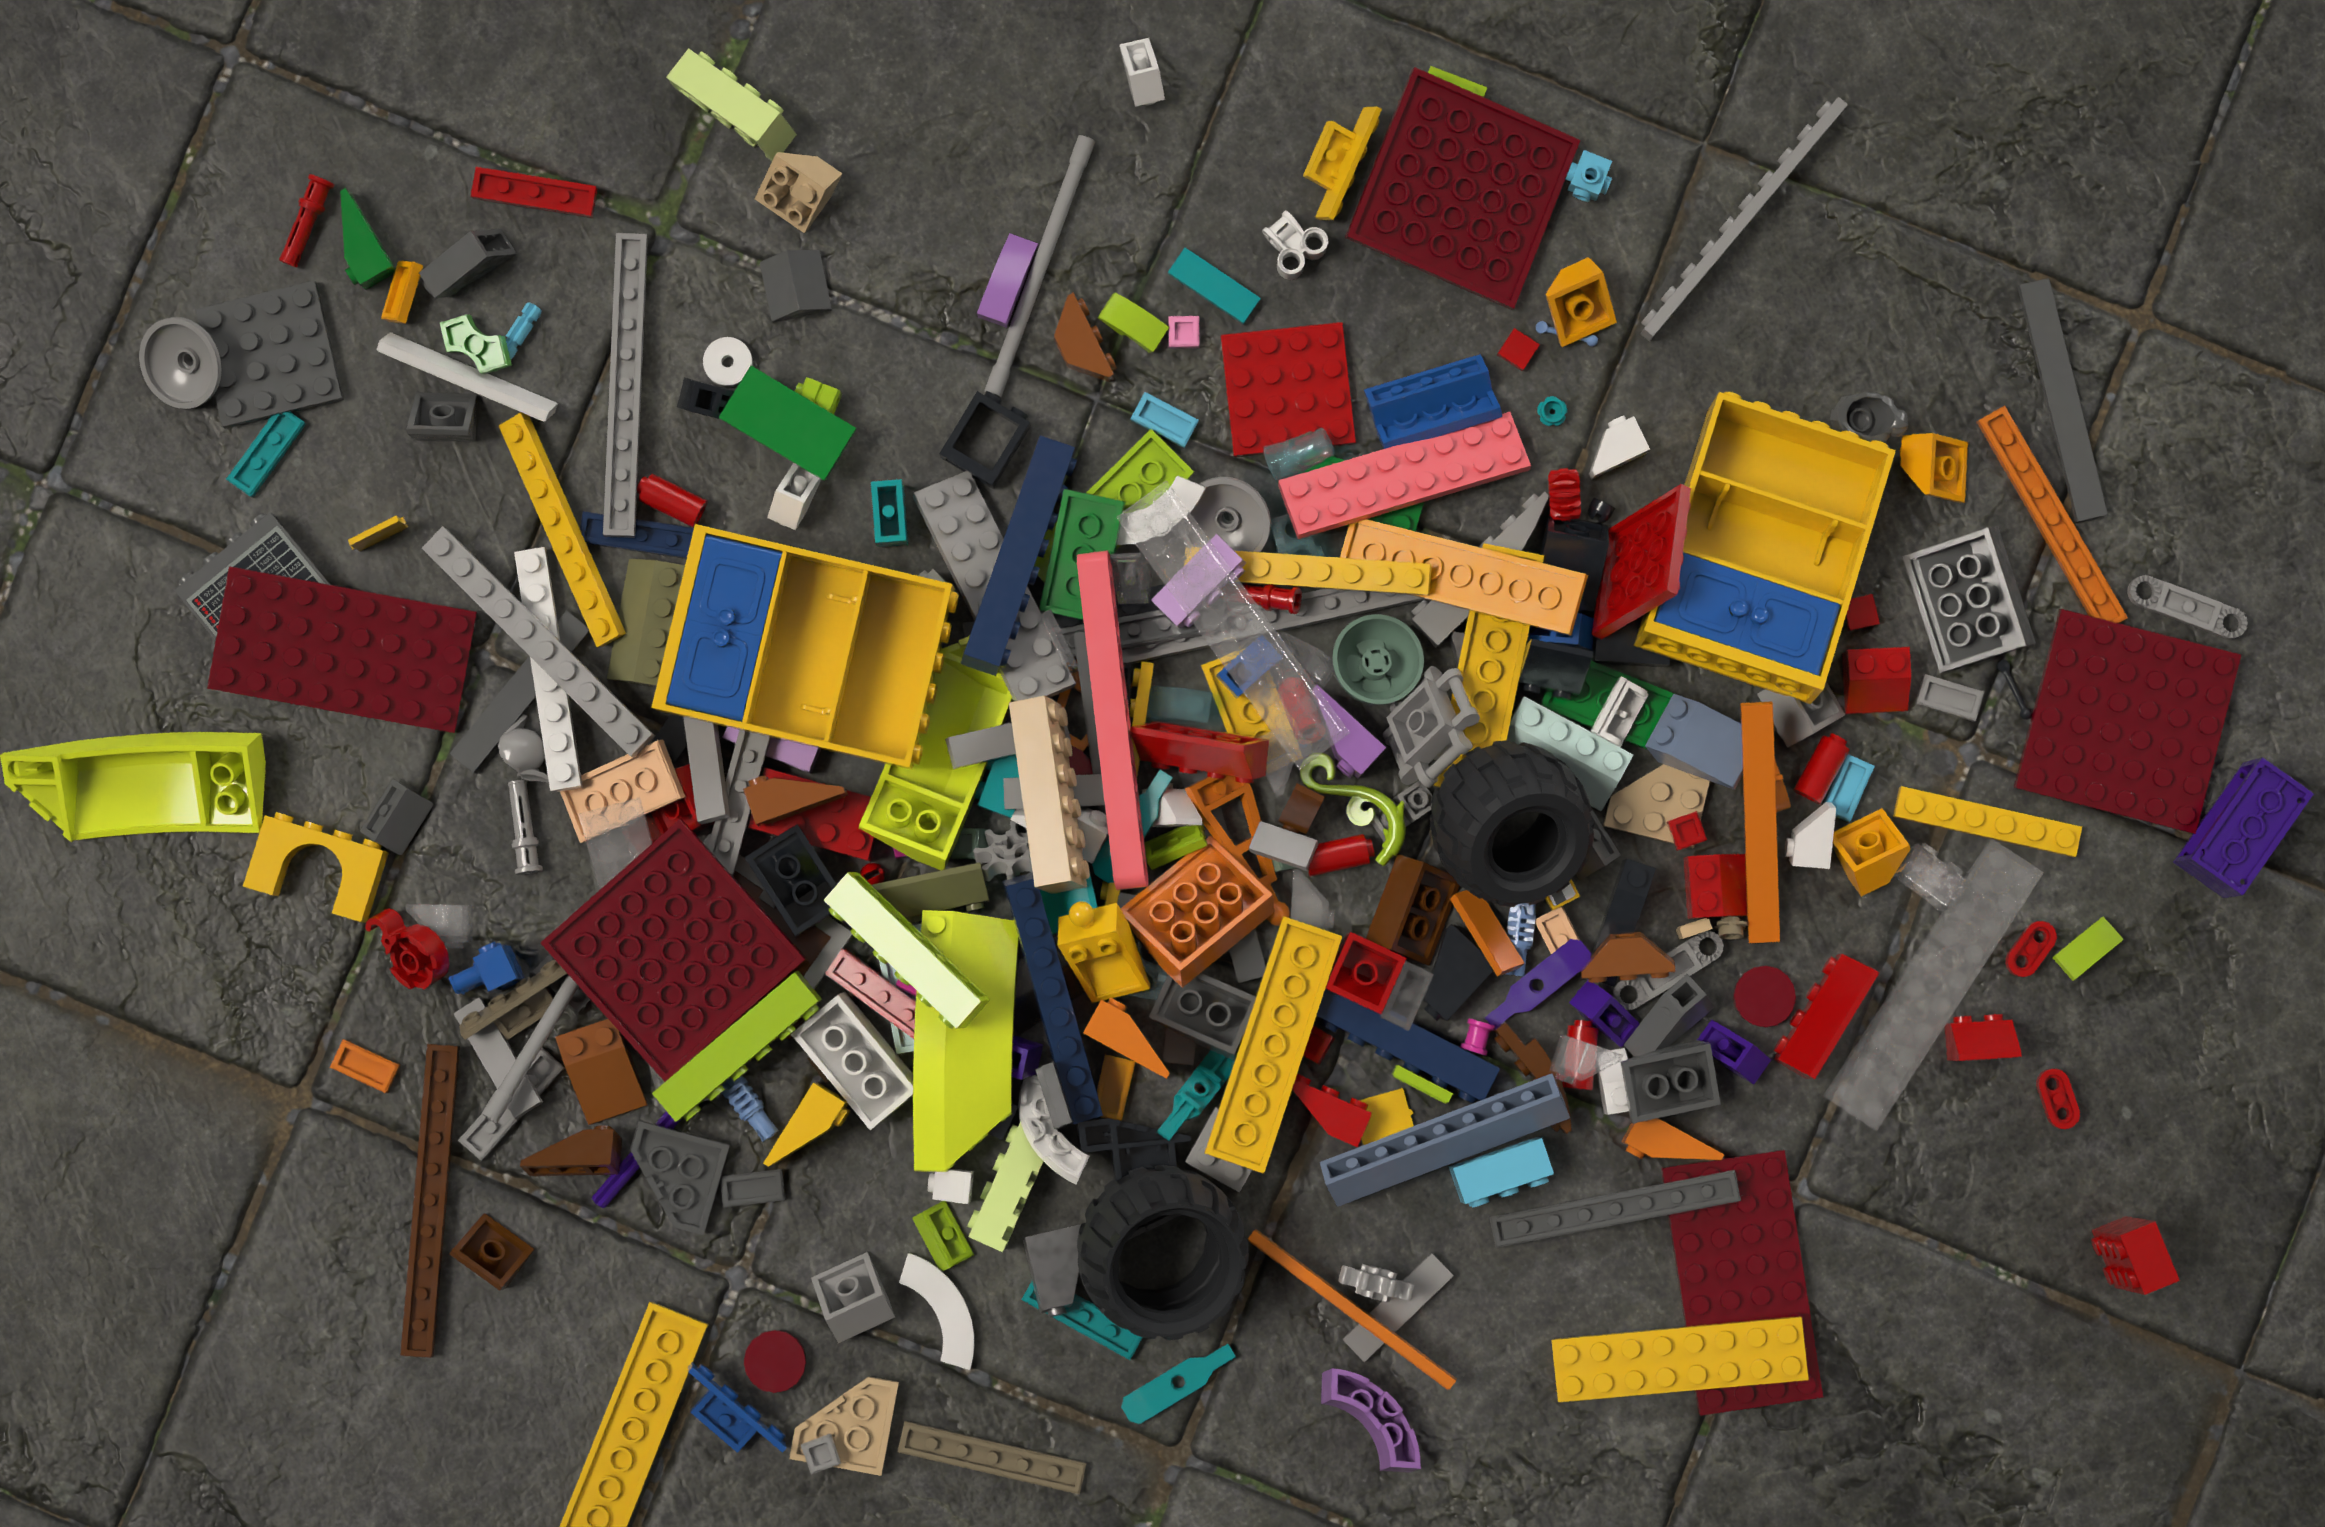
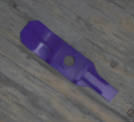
[1485,939,1591,1029]

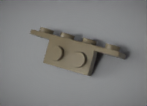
[459,960,567,1040]

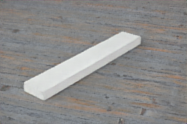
[377,332,558,422]

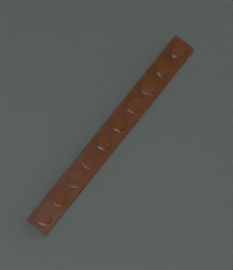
[400,1044,460,1358]

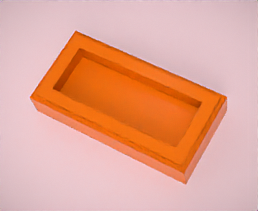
[330,1039,401,1093]

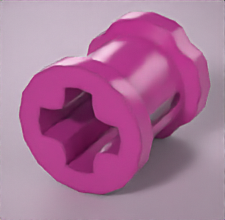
[1460,1018,1495,1056]

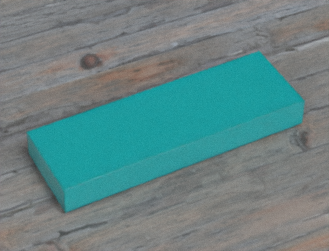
[1168,248,1261,325]
[226,411,306,498]

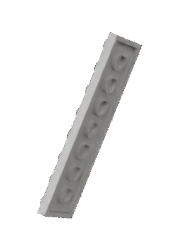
[913,471,1076,701]

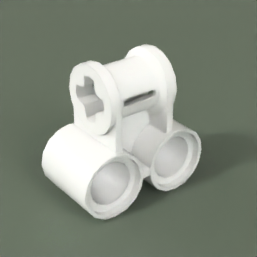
[1262,210,1328,280]

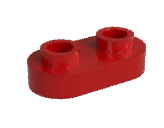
[2005,921,2057,977]
[2036,1069,2080,1129]

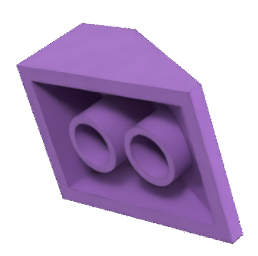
[1311,685,1386,779]

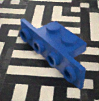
[688,1362,787,1453]

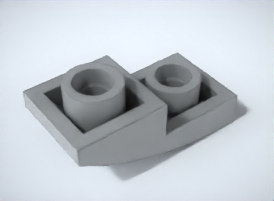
[1371,781,1433,842]

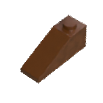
[1278,783,1325,835]
[520,1125,622,1176]

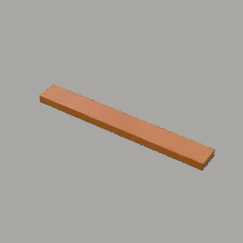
[1977,406,2128,623]
[1740,701,1780,943]
[1248,1229,1457,1390]

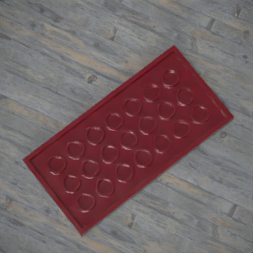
[207,566,477,733]
[1661,1150,1823,1416]

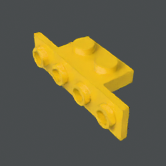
[1303,106,1382,220]

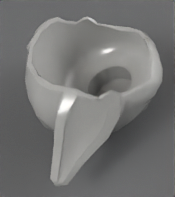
[498,714,549,782]

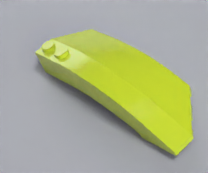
[913,910,1019,1172]

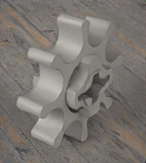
[973,821,1033,881]
[1338,1264,1414,1302]

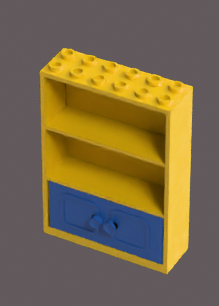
[1634,392,1896,704]
[651,524,959,770]

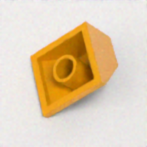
[1545,257,1617,347]
[1900,433,1968,503]
[1832,808,1911,897]

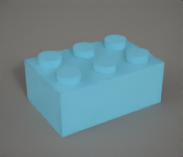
[1449,1137,1554,1208]

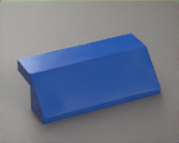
[1364,354,1502,449]

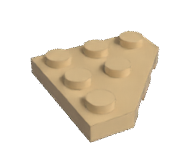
[1603,764,1710,849]
[789,1376,899,1476]

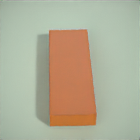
[1450,890,1524,977]

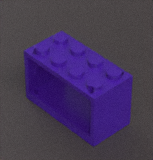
[2173,757,2314,898]

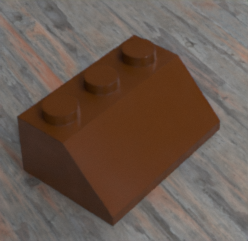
[1366,854,1460,966]

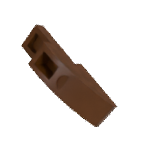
[1494,1022,1572,1134]

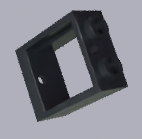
[939,391,1031,489]

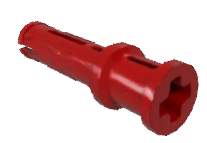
[279,174,335,268]
[1219,583,1302,615]

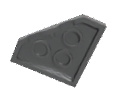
[630,1120,730,1235]

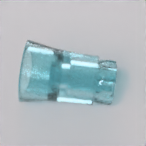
[1263,428,1334,483]

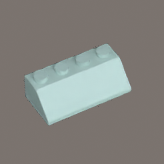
[1507,696,1633,811]

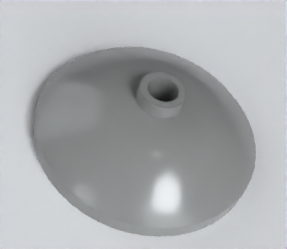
[139,317,222,409]
[1179,477,1271,552]

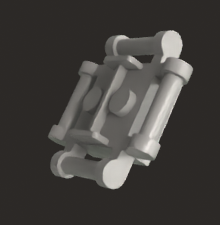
[1383,666,1480,788]

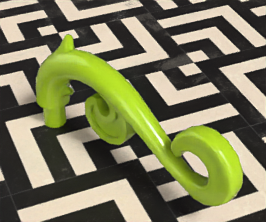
[1300,752,1406,866]

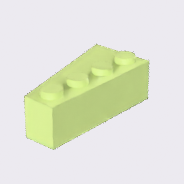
[666,48,797,161]
[967,1121,1044,1252]

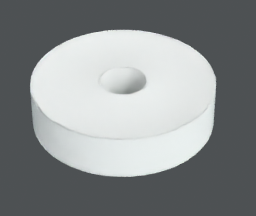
[703,337,753,387]

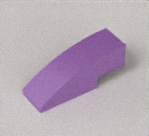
[977,233,1038,328]

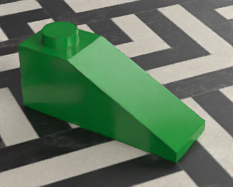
[340,188,395,290]

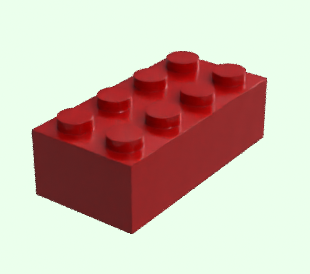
[748,768,877,862]
[2091,1216,2180,1295]

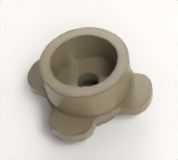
[1714,916,1748,940]

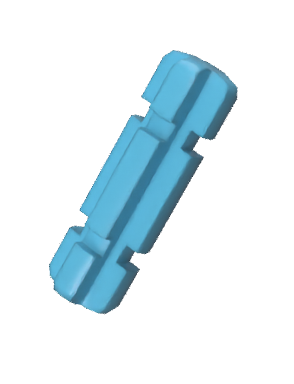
[506,302,542,359]

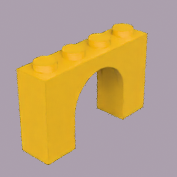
[243,812,389,923]

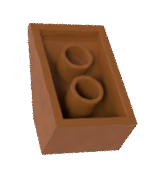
[743,775,848,827]
[555,1019,648,1125]

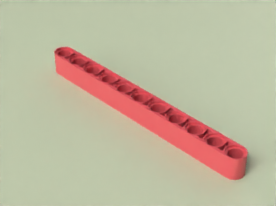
[1077,550,1148,890]

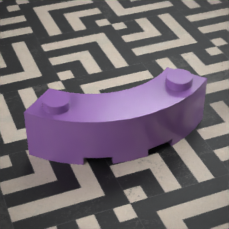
[1321,1368,1421,1472]

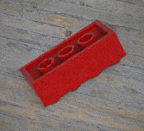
[1130,721,1269,783]
[1774,954,1879,1079]

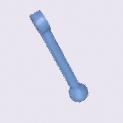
[1536,321,1598,347]

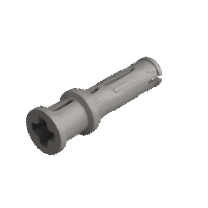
[508,780,543,875]

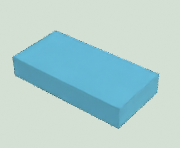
[1130,392,1199,448]
[1823,754,1874,823]

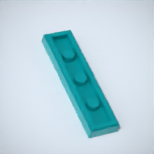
[1021,1281,1143,1360]

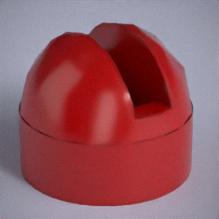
[860,863,885,885]

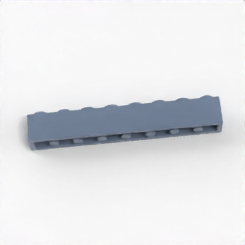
[1320,1073,1570,1207]

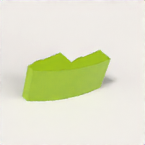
[1097,292,1169,353]
[2053,916,2124,981]

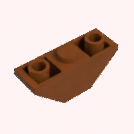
[1054,292,1117,382]
[1581,932,1676,983]

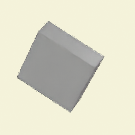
[801,1433,841,1475]

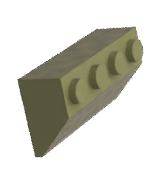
[607,559,685,688]
[872,862,990,924]

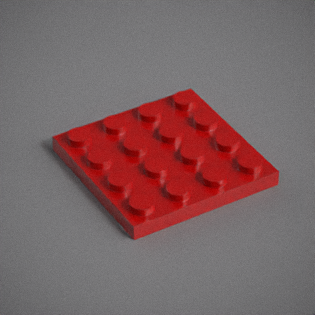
[1221,322,1356,457]
[1592,484,1691,639]

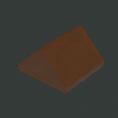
[449,1213,534,1291]

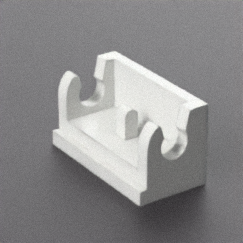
[1590,676,1649,747]

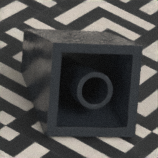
[1540,513,1609,614]

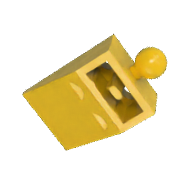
[1057,901,1150,1003]

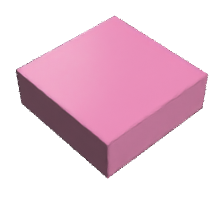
[1168,316,1199,348]

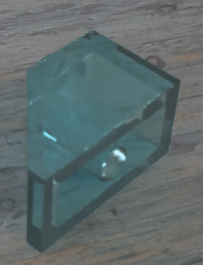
[1147,686,1212,726]

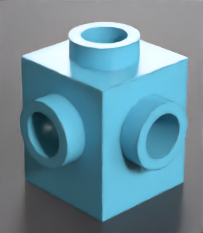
[1566,150,1612,202]

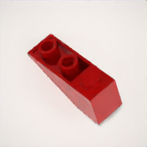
[1292,1074,1372,1147]

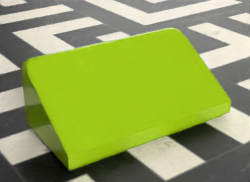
[912,1201,974,1272]

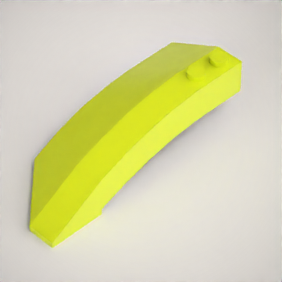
[859,636,1014,870]
[0,732,266,843]

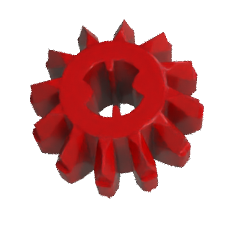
[1548,468,1581,521]

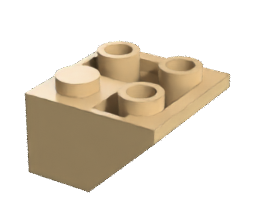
[755,152,842,233]

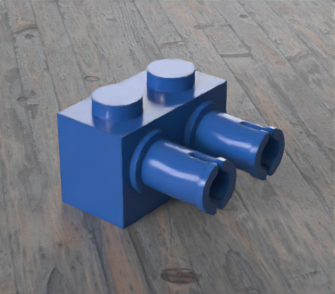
[449,942,525,995]

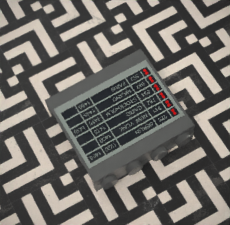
[174,512,331,641]

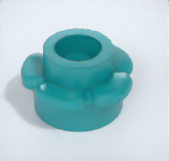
[1537,396,1567,426]

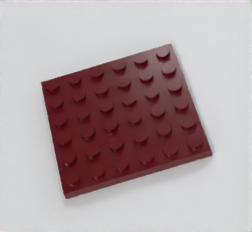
[1345,67,1580,310]
[2014,609,2241,834]
[540,819,806,1082]

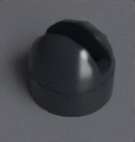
[1588,497,1615,523]

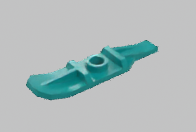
[1092,769,1173,883]
[1157,1050,1234,1141]
[1121,1344,1236,1424]

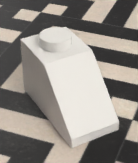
[1119,38,1165,107]
[1589,416,1650,480]
[767,463,821,530]
[1142,783,1202,828]
[1785,802,1836,869]
[1595,1048,1629,1115]
[928,1169,974,1204]

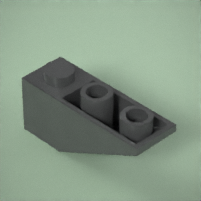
[1624,974,1714,1057]

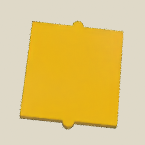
[348,516,408,551]
[1359,1088,1414,1145]

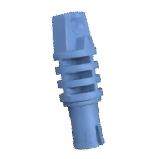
[1506,903,1536,976]
[722,1076,779,1143]

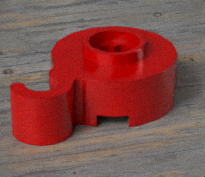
[365,908,450,990]

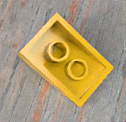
[763,1082,850,1167]

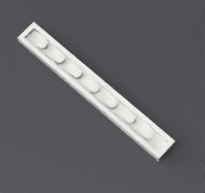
[514,547,583,793]

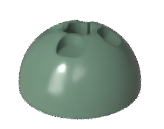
[1332,614,1424,705]

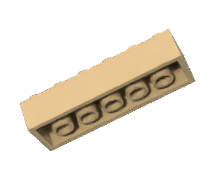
[1009,696,1090,894]

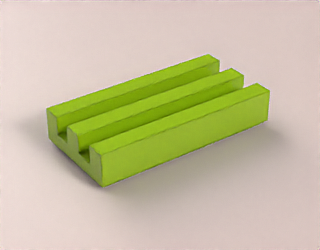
[1144,823,1207,870]
[1391,1065,1453,1104]

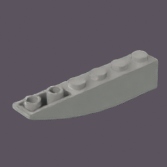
[1411,492,1549,648]

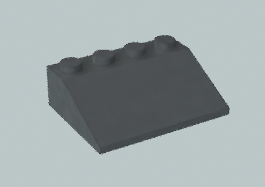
[1902,527,2036,673]

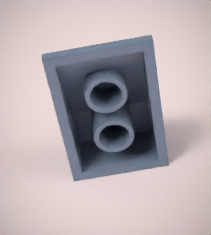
[1645,694,1743,790]

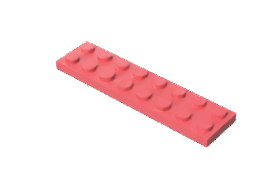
[1278,412,1531,539]

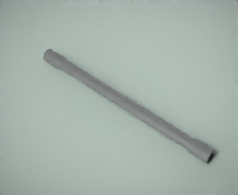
[984,135,1095,398]
[481,975,579,1123]

